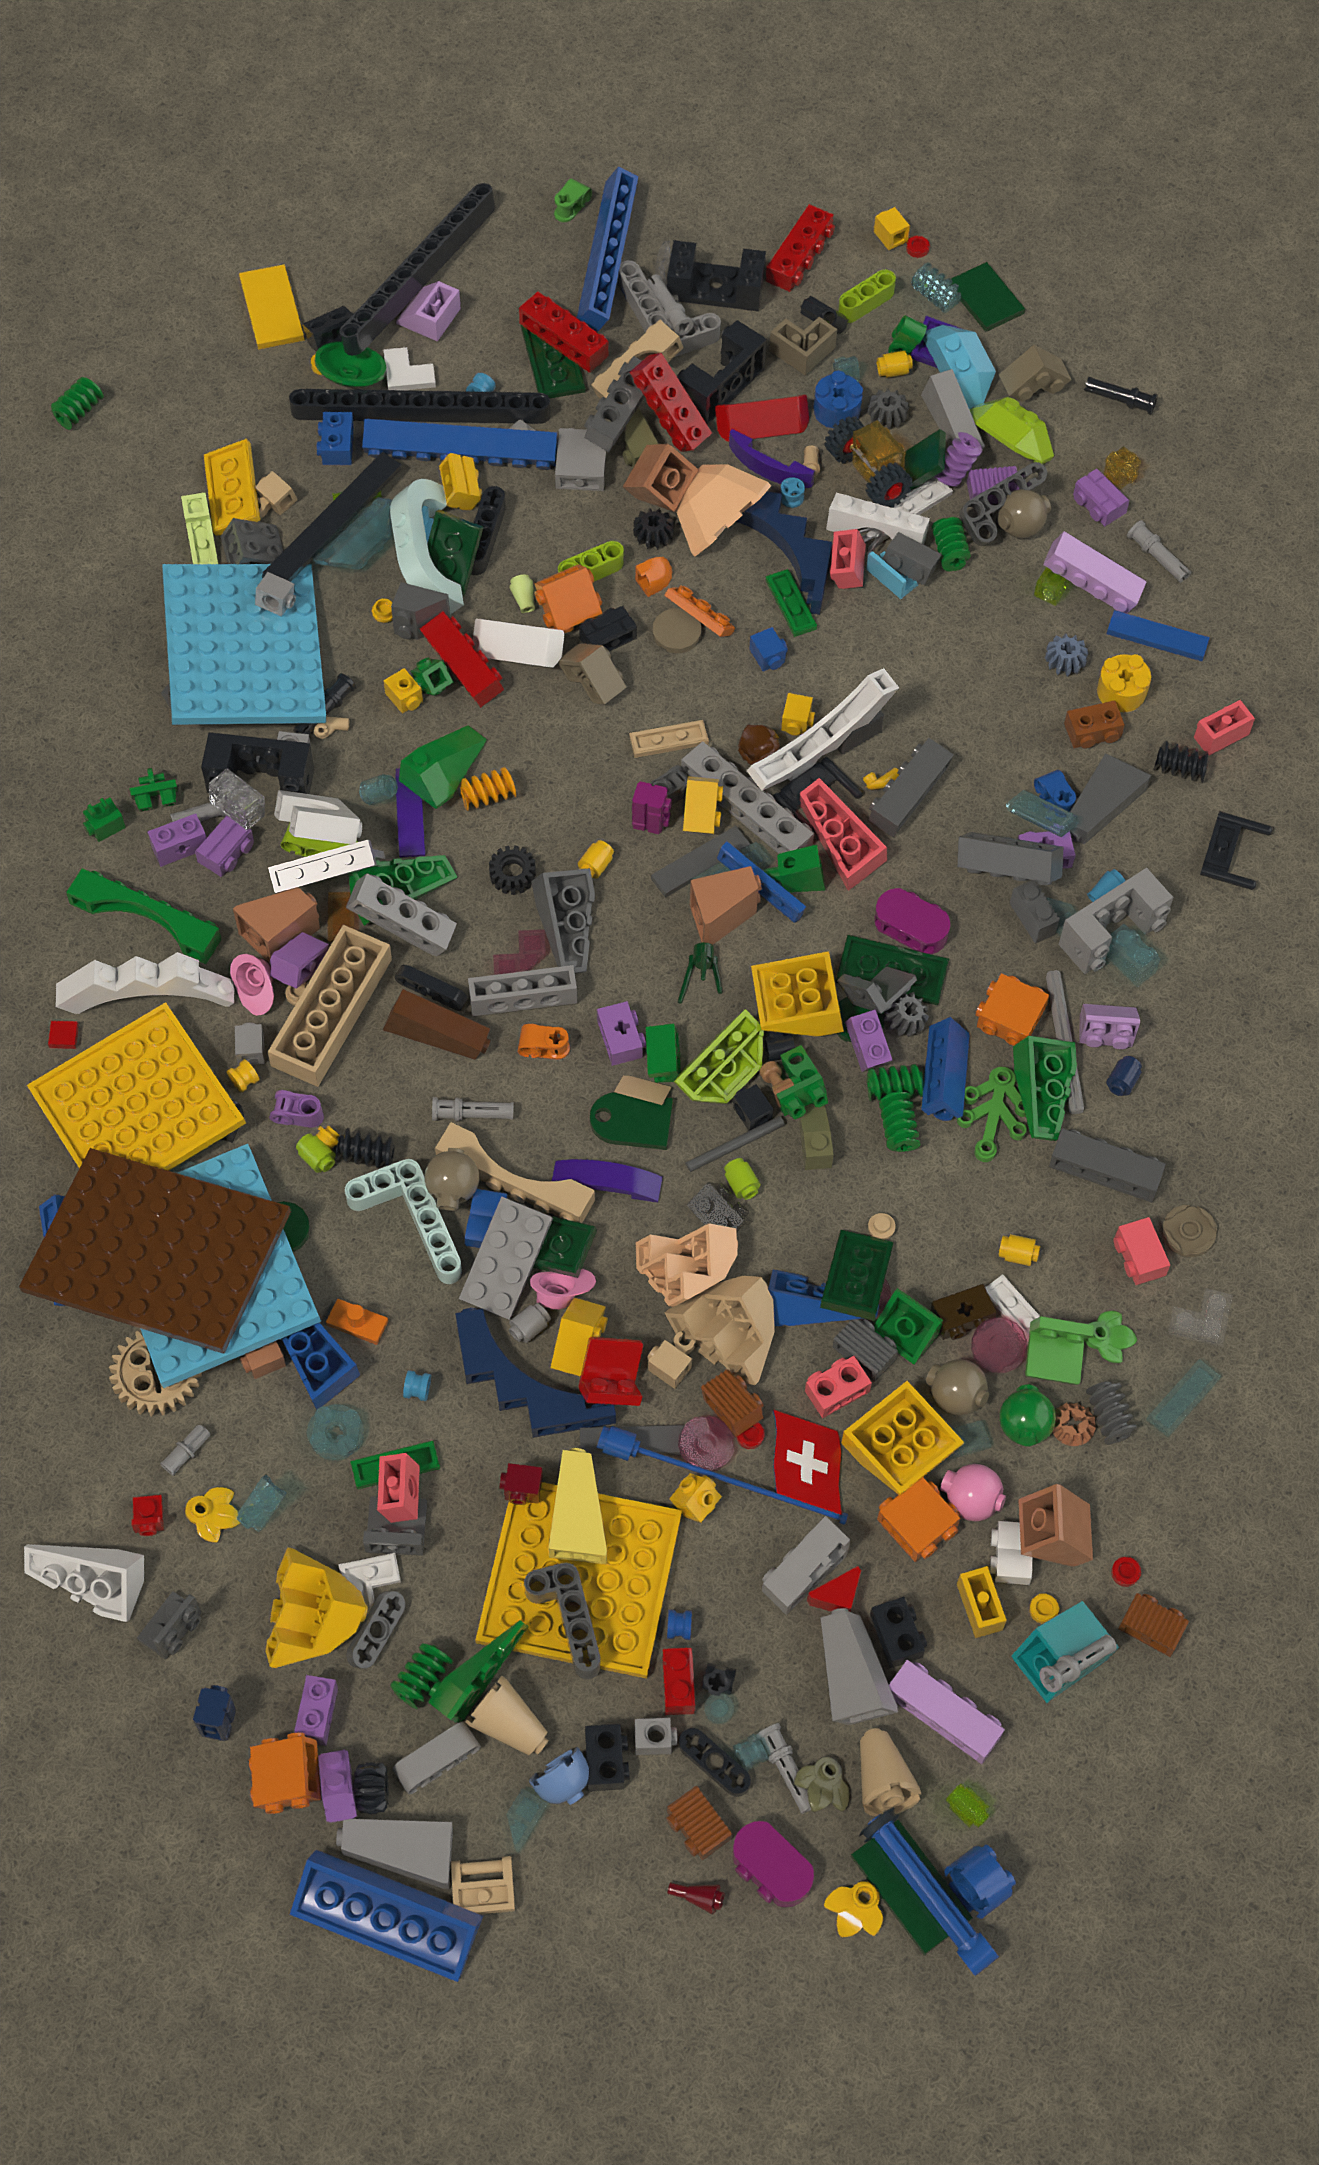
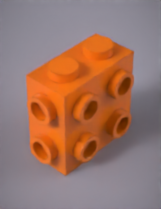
[534,564,602,633]
[975,973,1049,1046]
[877,1478,960,1562]
[249,1733,321,1814]

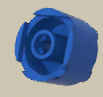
[814,370,863,428]
[945,1844,1016,1919]

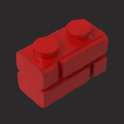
[662,1648,695,1715]

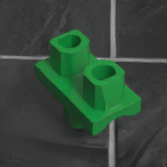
[130,768,178,812]

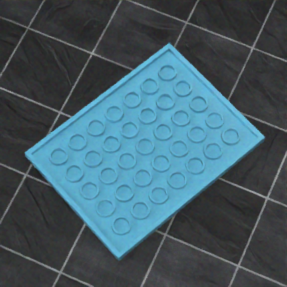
[162,564,326,725]
[140,1144,321,1388]

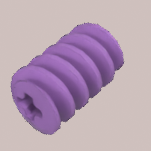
[934,432,982,486]

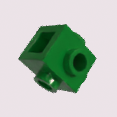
[410,657,453,696]

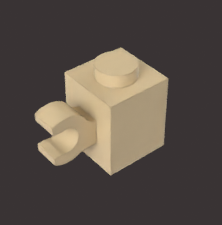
[255,471,298,519]
[647,1331,695,1389]

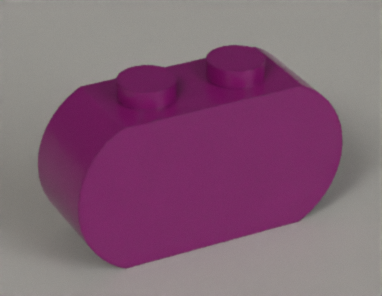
[874,888,950,954]
[732,1821,814,1907]

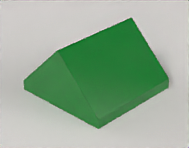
[874,1288,943,1365]

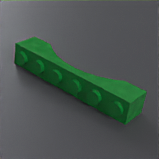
[66,868,221,964]

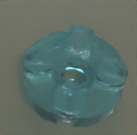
[307,1404,364,1461]

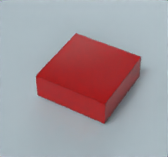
[48,1021,79,1049]

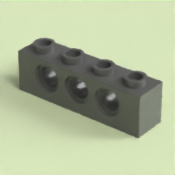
[584,356,645,452]

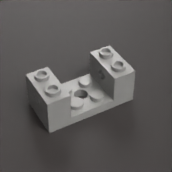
[1059,868,1173,974]

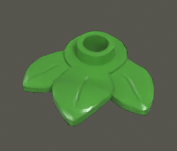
[1085,1311,1137,1363]

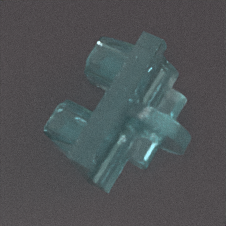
[236,1474,287,1532]

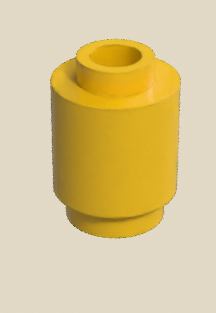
[876,350,913,378]
[578,840,614,879]
[999,1234,1040,1266]

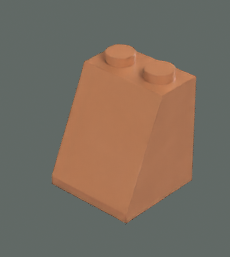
[623,444,698,512]
[690,866,762,945]
[233,887,320,963]
[1019,1484,1093,1566]

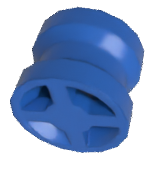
[667,1609,692,1640]

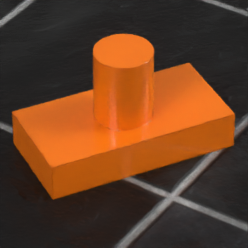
[326,1298,388,1345]

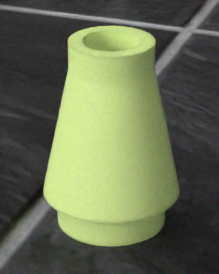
[509,574,535,613]

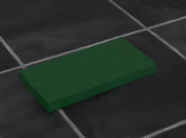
[520,324,586,399]
[835,935,949,1006]
[820,1230,894,1321]
[850,1819,973,1956]

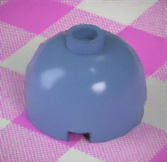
[529,1747,589,1805]

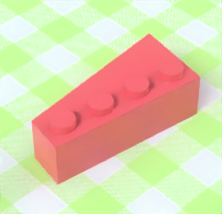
[800,778,887,891]

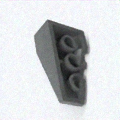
[531,868,595,974]

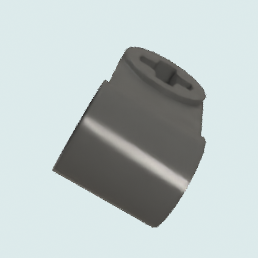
[650,765,688,805]

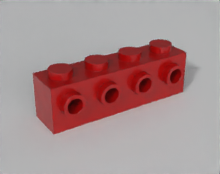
[766,204,835,292]
[519,291,609,373]
[630,353,712,452]
[420,611,504,708]

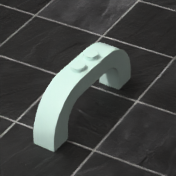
[390,479,464,615]

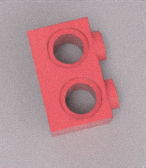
[805,1356,872,1419]

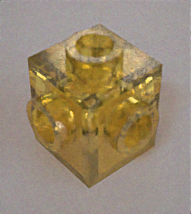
[1103,446,1141,490]

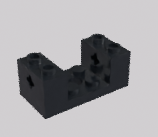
[667,240,766,311]
[677,320,767,425]
[201,732,314,797]

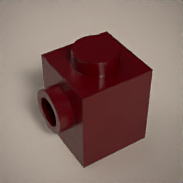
[499,1463,543,1505]

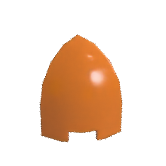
[635,557,672,597]

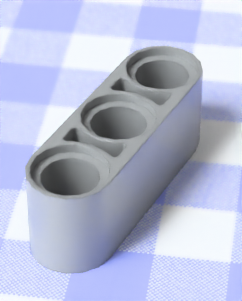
[392,1721,481,1795]

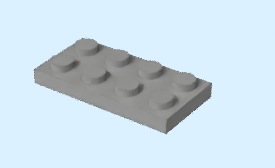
[459,1196,553,1320]

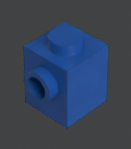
[749,627,788,671]

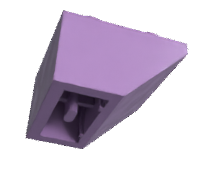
[396,281,460,341]
[1079,1004,1140,1049]

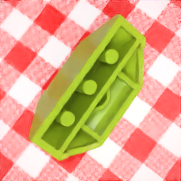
[969,397,1054,464]
[674,1009,764,1104]

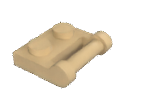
[451,1856,515,1914]

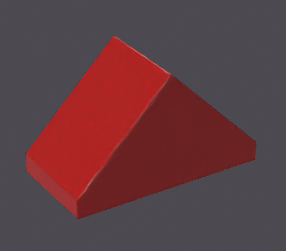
[807,1566,861,1612]

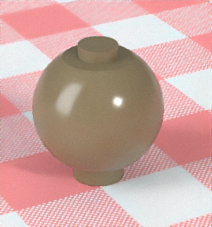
[998,489,1051,538]
[424,1148,479,1211]
[926,1359,989,1416]

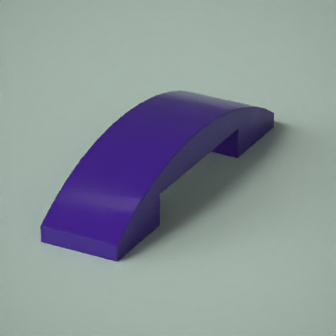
[729,429,815,488]
[396,768,425,858]
[552,1159,662,1203]

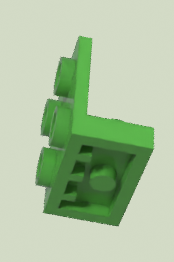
[1025,1316,1094,1385]

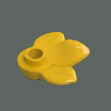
[185,1487,242,1543]
[824,1882,883,1937]

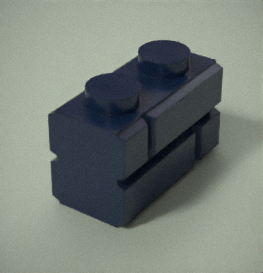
[193,1685,236,1741]

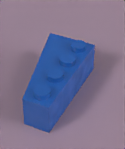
[282,1323,360,1410]

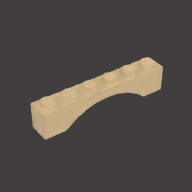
[435,1122,595,1223]

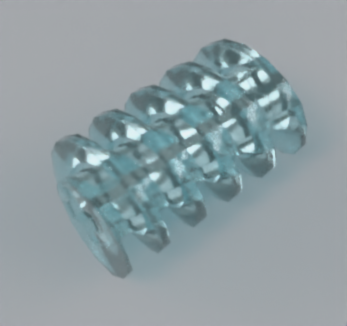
[911,262,961,313]

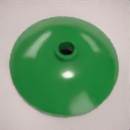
[315,342,386,388]

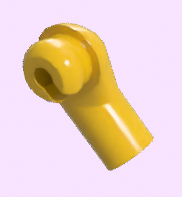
[863,768,899,790]

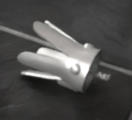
[859,528,889,554]

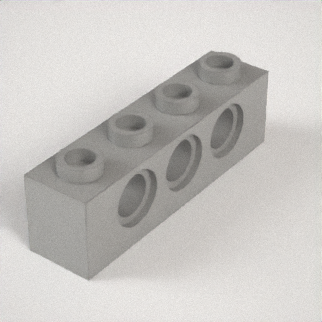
[346,874,457,957]
[468,965,577,1016]

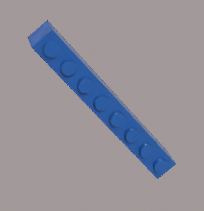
[577,166,638,332]
[362,419,558,470]

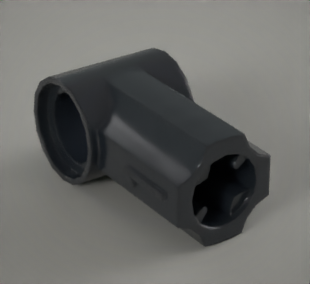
[800,296,847,334]
[764,1030,795,1062]
[702,1663,737,1696]

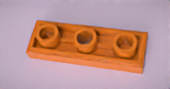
[664,585,735,637]

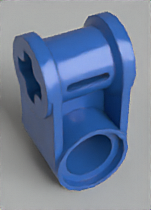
[1034,769,1076,820]

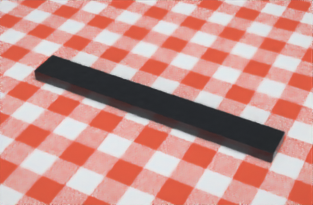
[262,452,402,582]

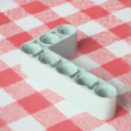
[345,1159,462,1284]

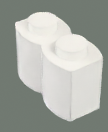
[990,1521,1032,1585]

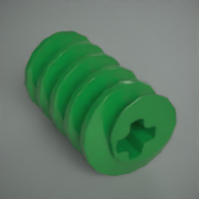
[51,377,104,430]
[931,517,971,572]
[866,1064,924,1101]
[879,1092,921,1152]
[390,1643,454,1710]

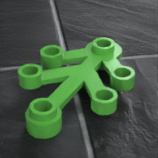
[957,1067,1027,1162]

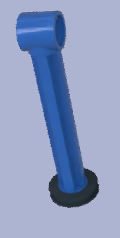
[859,1807,999,1976]

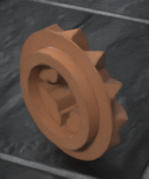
[1052,1402,1096,1446]

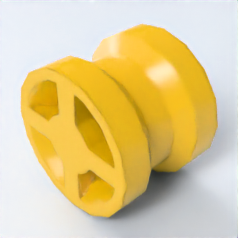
[226,1059,260,1093]

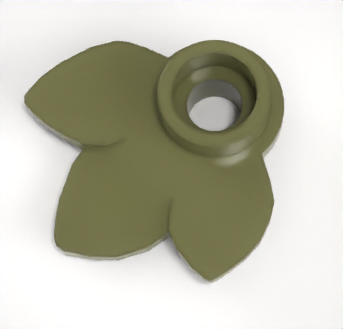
[794,1757,849,1812]

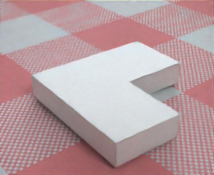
[384,347,436,390]
[339,1553,401,1616]

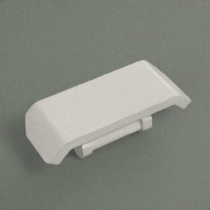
[473,618,564,667]

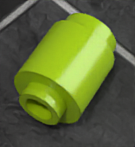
[296,1133,336,1173]
[724,1158,761,1200]

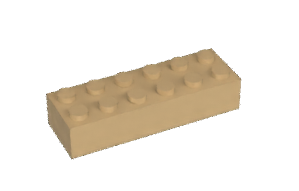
[268,925,392,1087]

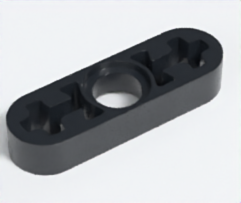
[394,965,468,1011]
[679,1728,751,1797]

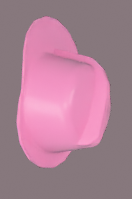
[230,954,274,1016]
[530,1269,596,1310]

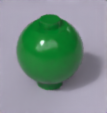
[999,1385,1056,1447]

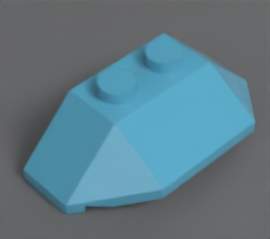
[923,325,996,409]

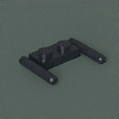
[773,757,863,832]
[1200,811,1273,890]

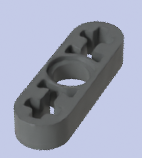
[346,1591,405,1669]

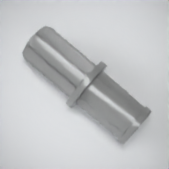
[160,1425,210,1476]

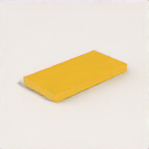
[239,264,304,350]
[204,438,260,536]

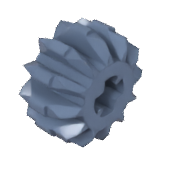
[1045,633,1088,677]

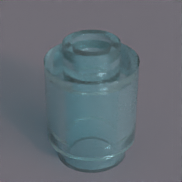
[359,774,398,805]

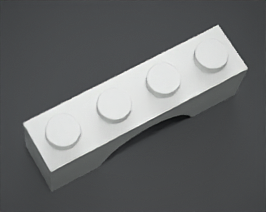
[826,493,930,545]

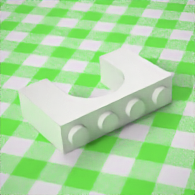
[274,790,362,844]

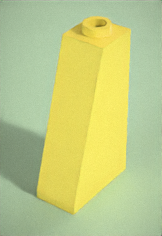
[548,1448,607,1564]

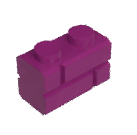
[632,781,672,834]

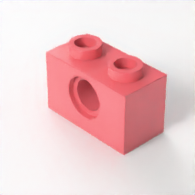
[377,1453,420,1523]

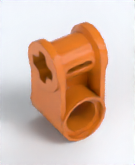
[517,1024,570,1060]

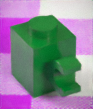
[82,797,126,842]

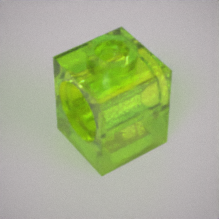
[1034,567,1069,606]

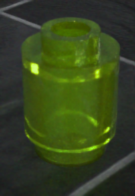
[945,1783,990,1828]

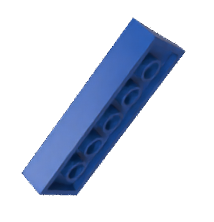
[290,1850,483,1982]

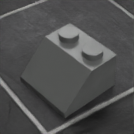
[391,582,450,640]

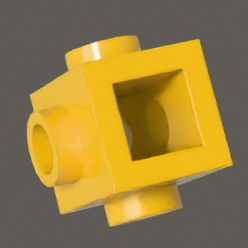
[669,1473,722,1523]

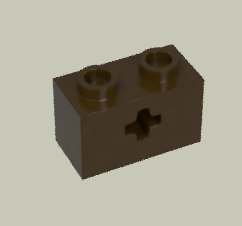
[930,1284,997,1340]

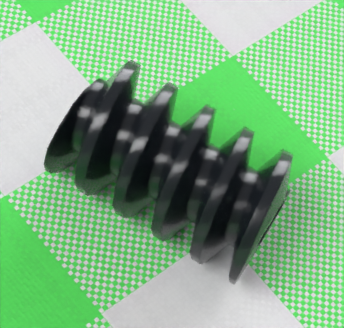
[1153,740,1209,784]
[336,1128,395,1169]

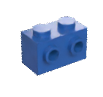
[317,412,354,465]

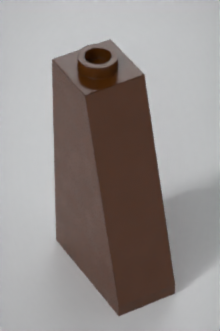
[383,989,491,1060]

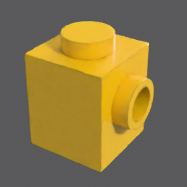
[874,207,910,250]
[384,668,423,714]
[781,693,815,735]

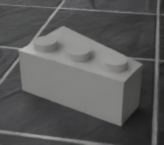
[762,1516,850,1615]

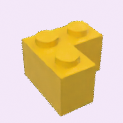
[550,1298,608,1376]

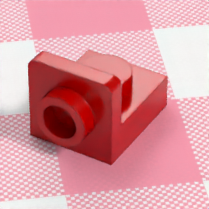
[131,1495,164,1536]

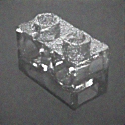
[209,769,265,830]

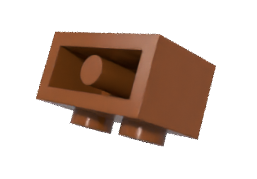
[1064,700,1125,748]

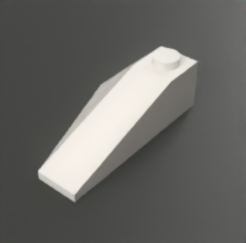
[24,1544,144,1622]

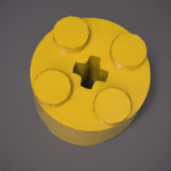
[1097,654,1151,712]

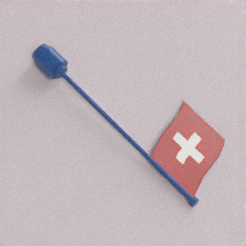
[597,1410,848,1525]

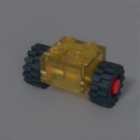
[824,416,913,508]

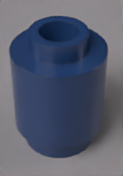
[1106,1056,1142,1096]

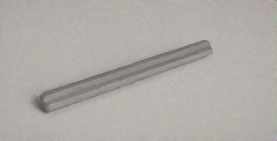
[1046,970,1084,1114]

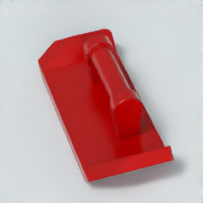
[715,394,809,442]

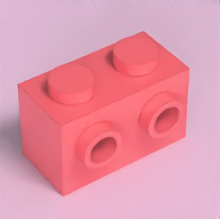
[830,529,866,589]
[1194,700,1255,756]
[1114,1217,1170,1285]

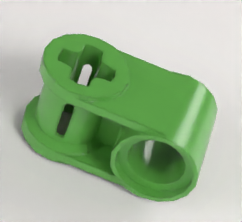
[554,178,592,222]

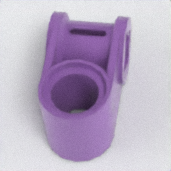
[269,1090,324,1128]

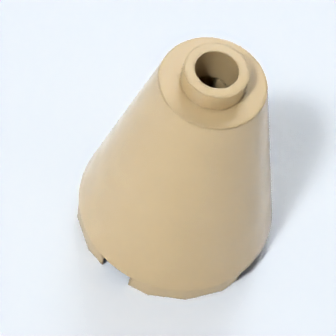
[465,1676,549,1756]
[860,1728,921,1816]

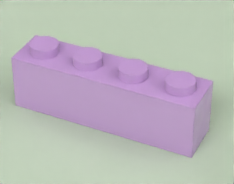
[1043,532,1146,614]
[889,1660,1005,1764]

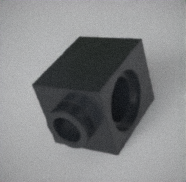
[733,1084,773,1131]

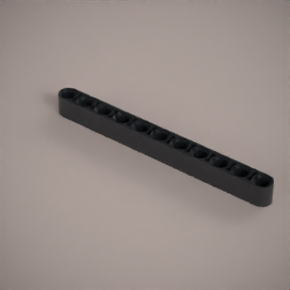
[340,183,496,356]
[289,389,551,424]

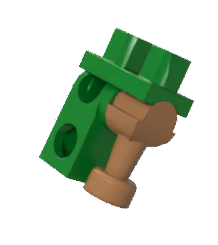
[759,1045,828,1120]

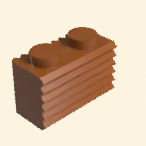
[701,1369,764,1437]
[1118,1593,1189,1657]
[666,1786,732,1861]

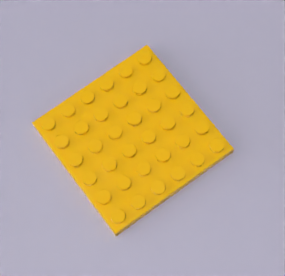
[27,1002,246,1171]
[475,1482,682,1679]

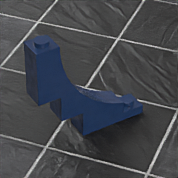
[736,491,832,615]
[455,1308,616,1438]

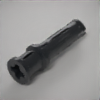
[1084,376,1158,415]
[293,673,356,735]

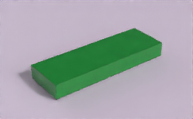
[765,569,817,637]
[350,1441,440,1490]

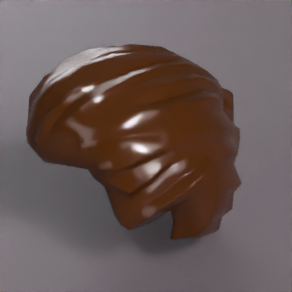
[738,724,781,765]

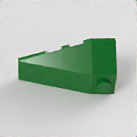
[399,725,487,809]
[348,855,458,926]
[1013,1036,1077,1141]
[428,1620,529,1723]

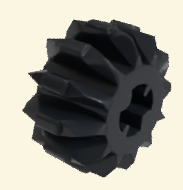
[633,507,674,550]
[354,1762,389,1814]

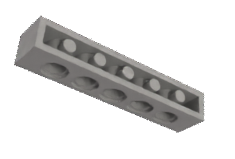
[681,741,814,854]

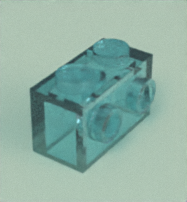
[1106,924,1160,987]

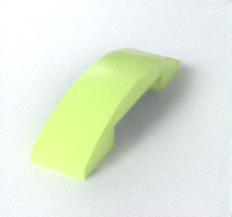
[181,493,218,564]

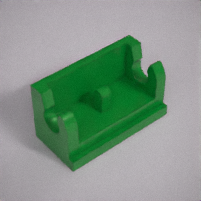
[646,1023,681,1083]

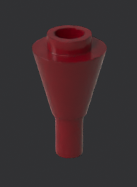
[667,1882,725,1915]

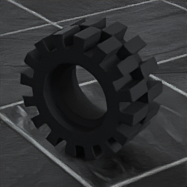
[489,845,536,895]

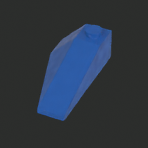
[768,1269,879,1326]

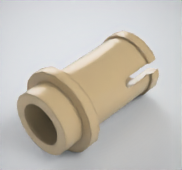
[802,445,820,477]

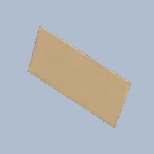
[614,1075,671,1105]

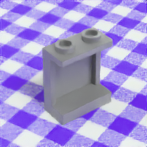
[555,428,606,491]

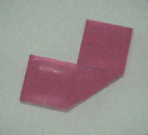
[493,929,546,975]

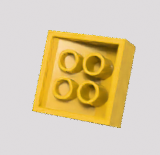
[751,951,844,1037]
[842,1381,964,1496]

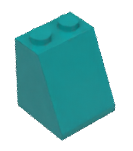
[1011,1601,1119,1703]

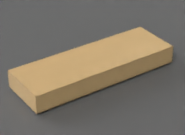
[629,720,709,758]

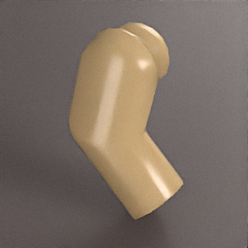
[314,717,350,739]

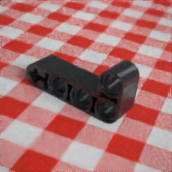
[471,486,506,575]

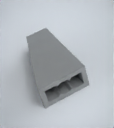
[921,369,984,458]
[821,1608,898,1725]
[336,1819,453,1889]

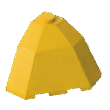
[265,1547,368,1668]

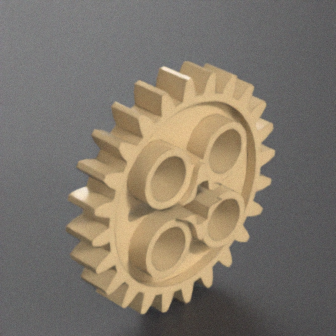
[109,1331,202,1416]

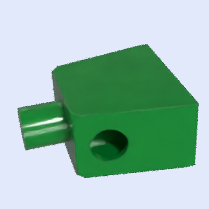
[764,845,825,893]

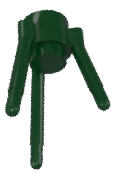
[678,942,723,1004]

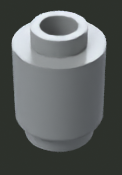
[509,1303,551,1343]

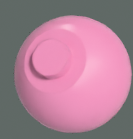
[940,1464,1006,1521]

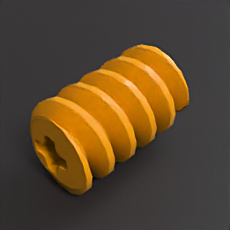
[460,767,516,811]

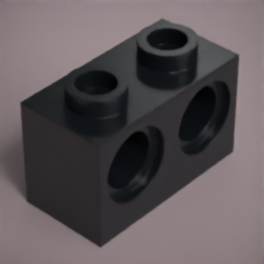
[302,306,353,352]
[870,1597,927,1669]
[585,1724,630,1792]

